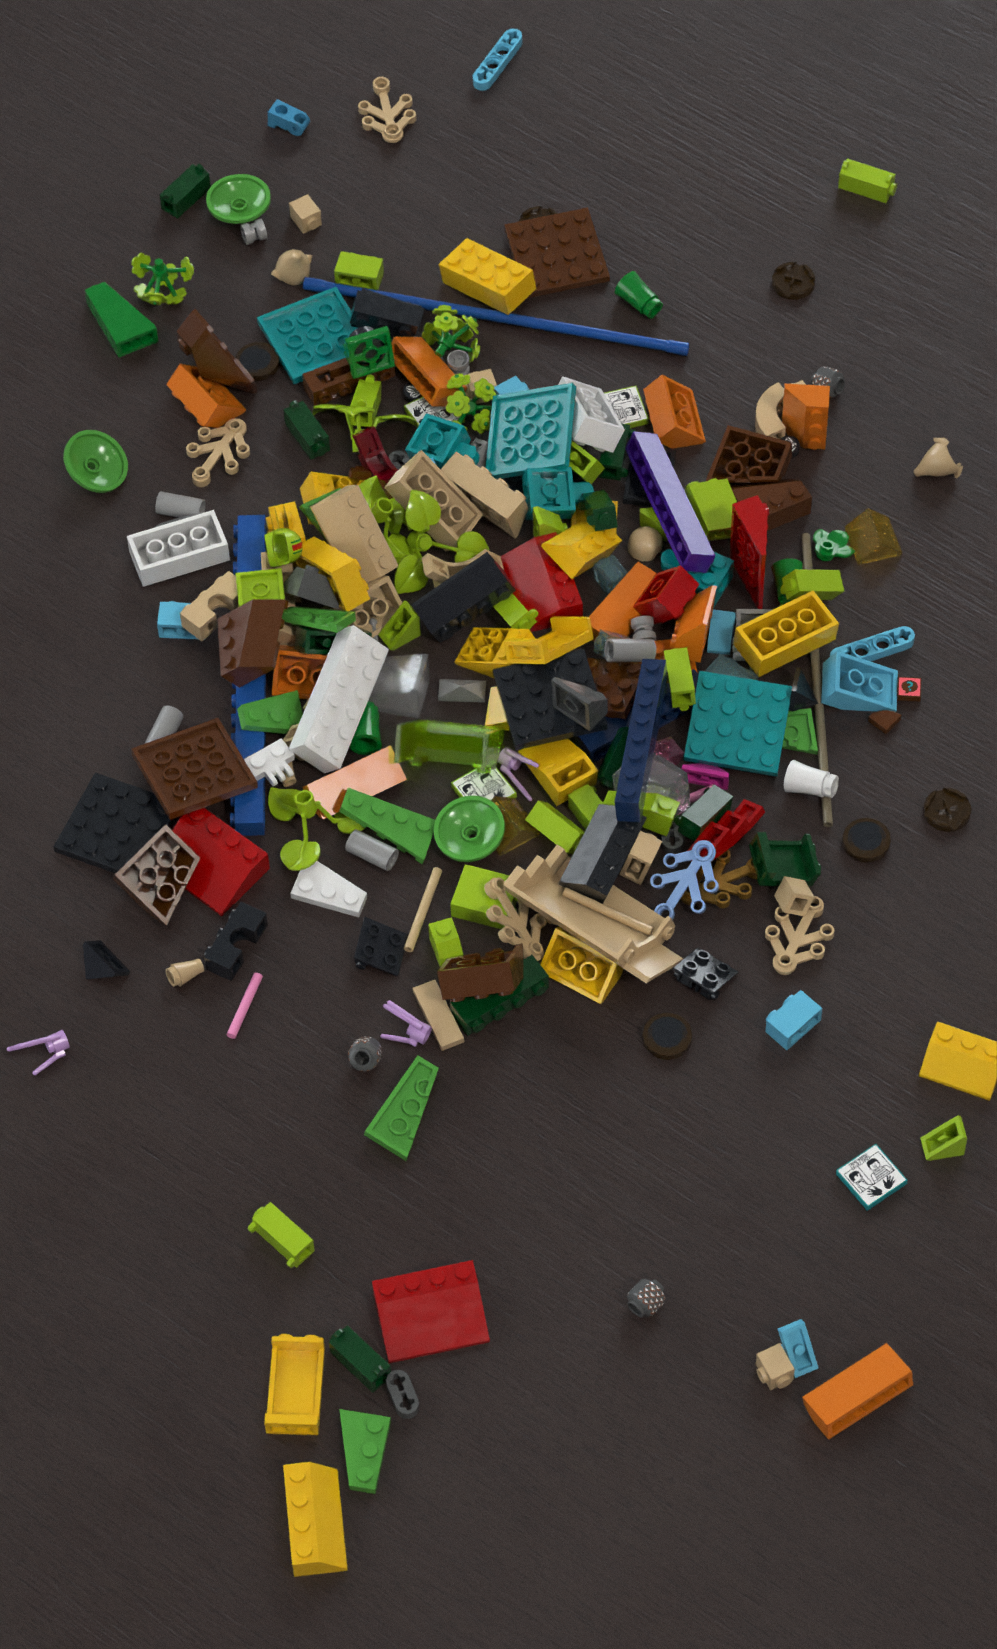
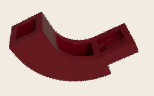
[352,426,399,499]

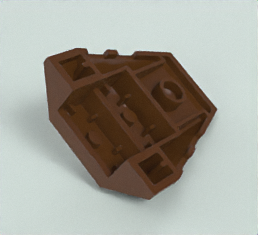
[177,309,257,394]

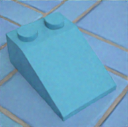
[821,651,898,712]

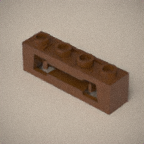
[302,354,395,406]

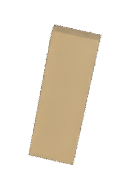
[413,980,464,1051]

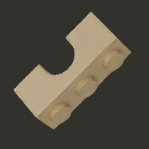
[180,571,239,642]

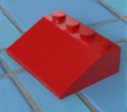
[730,495,769,609]
[500,532,583,632]
[172,808,270,916]
[372,1260,490,1363]

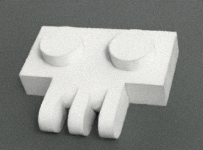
[244,739,295,787]

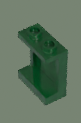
[749,832,821,886]

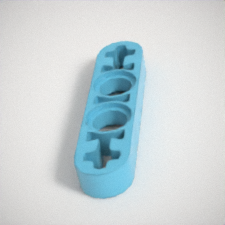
[473,29,522,91]
[830,626,915,662]

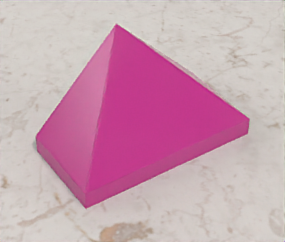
[681,763,729,790]

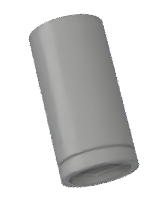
[155,491,205,518]
[604,639,656,662]
[144,706,184,744]
[345,829,399,871]

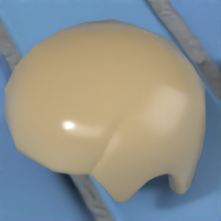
[628,526,663,561]

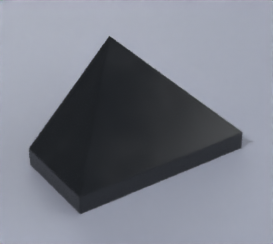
[788,668,819,712]
[83,940,130,979]

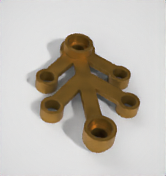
[681,850,757,908]

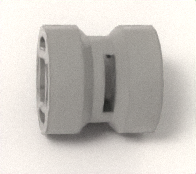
[240,218,268,245]
[447,350,470,376]
[631,616,657,641]

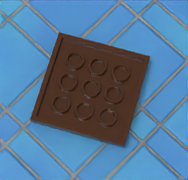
[504,207,610,299]
[131,718,258,820]

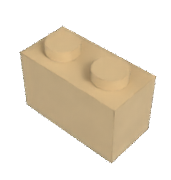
[619,831,662,885]

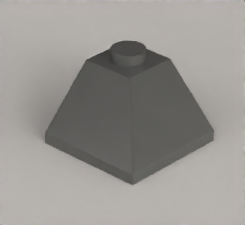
[283,565,339,609]
[551,677,608,731]

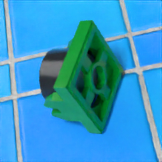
[342,326,395,379]

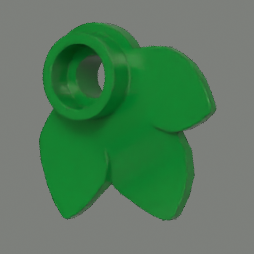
[813,529,855,561]

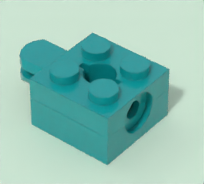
[405,413,480,470]
[522,467,594,520]
[661,549,734,609]

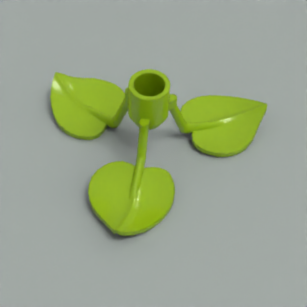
[312,404,415,452]
[359,476,418,564]
[394,490,489,594]
[268,787,365,871]

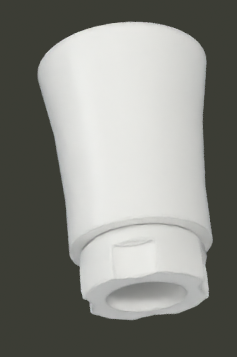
[784,760,839,798]

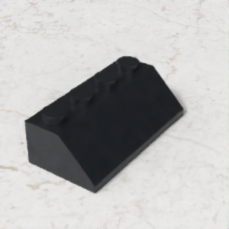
[411,552,516,643]
[558,804,647,904]

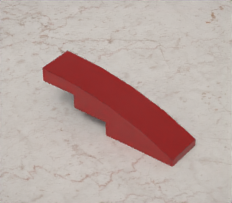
[687,799,765,866]

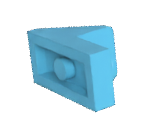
[707,610,736,655]
[778,1319,818,1378]

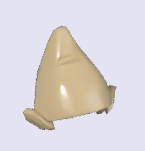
[271,249,312,285]
[914,438,963,478]

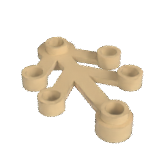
[358,77,416,143]
[186,419,250,487]
[484,878,546,961]
[765,896,835,975]

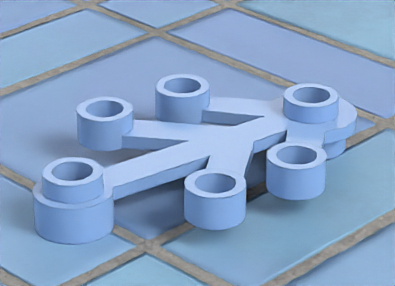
[650,840,719,920]

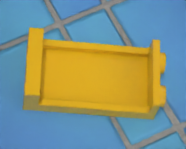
[504,616,594,664]
[264,1334,325,1435]

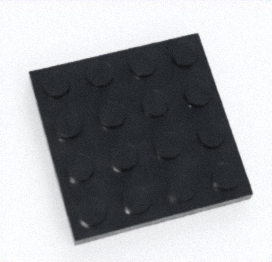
[493,649,608,750]
[53,772,175,874]

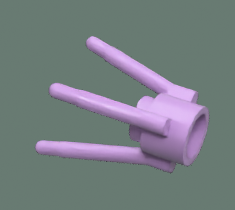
[497,747,539,801]
[380,1000,432,1047]
[7,1030,70,1075]

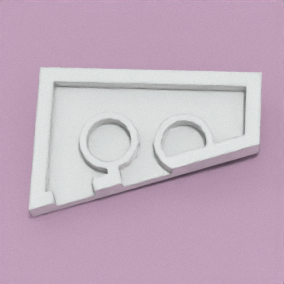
[290,861,367,917]

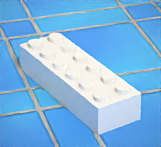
[288,625,389,773]

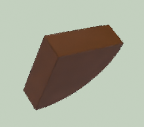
[348,465,372,480]
[868,710,902,734]

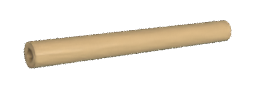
[404,867,442,952]
[562,887,654,936]

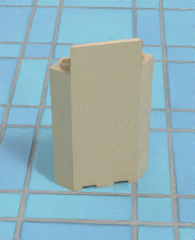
[503,845,683,983]

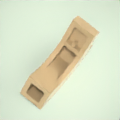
[755,380,806,439]
[422,549,504,588]

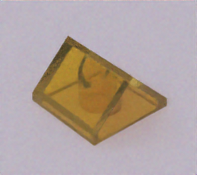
[845,508,902,565]
[491,796,541,856]

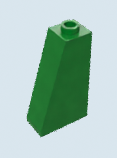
[85,282,159,358]

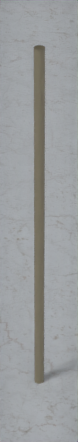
[801,533,833,827]

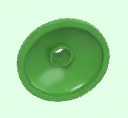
[206,174,271,224]
[64,430,128,493]
[434,796,505,862]

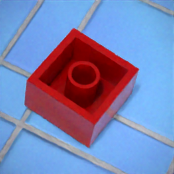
[633,565,699,624]

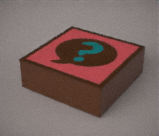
[897,677,922,702]

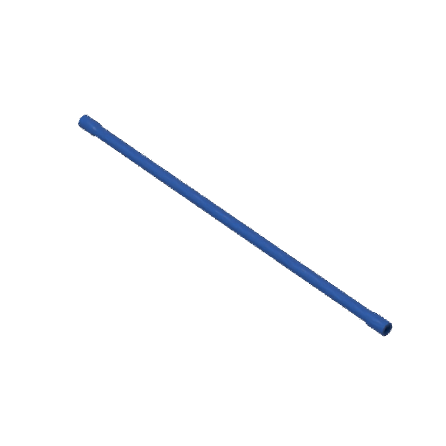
[303,277,689,356]

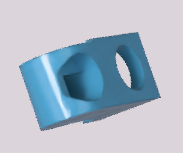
[268,99,310,136]

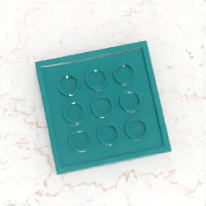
[257,287,357,384]
[486,383,576,479]
[683,671,792,777]

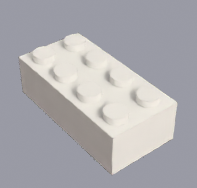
[558,376,625,453]
[127,510,230,587]

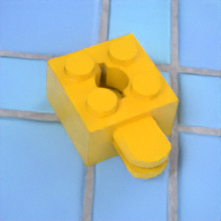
[265,501,306,567]

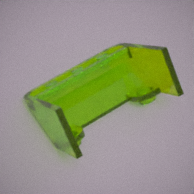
[394,720,505,773]

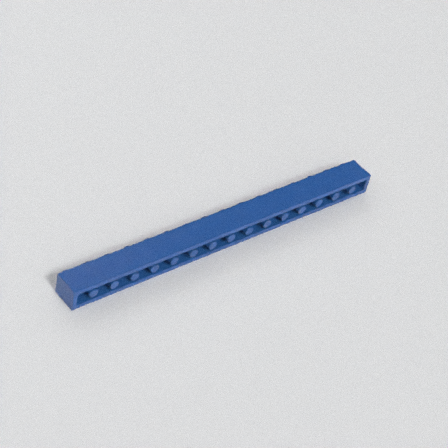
[230,515,267,836]

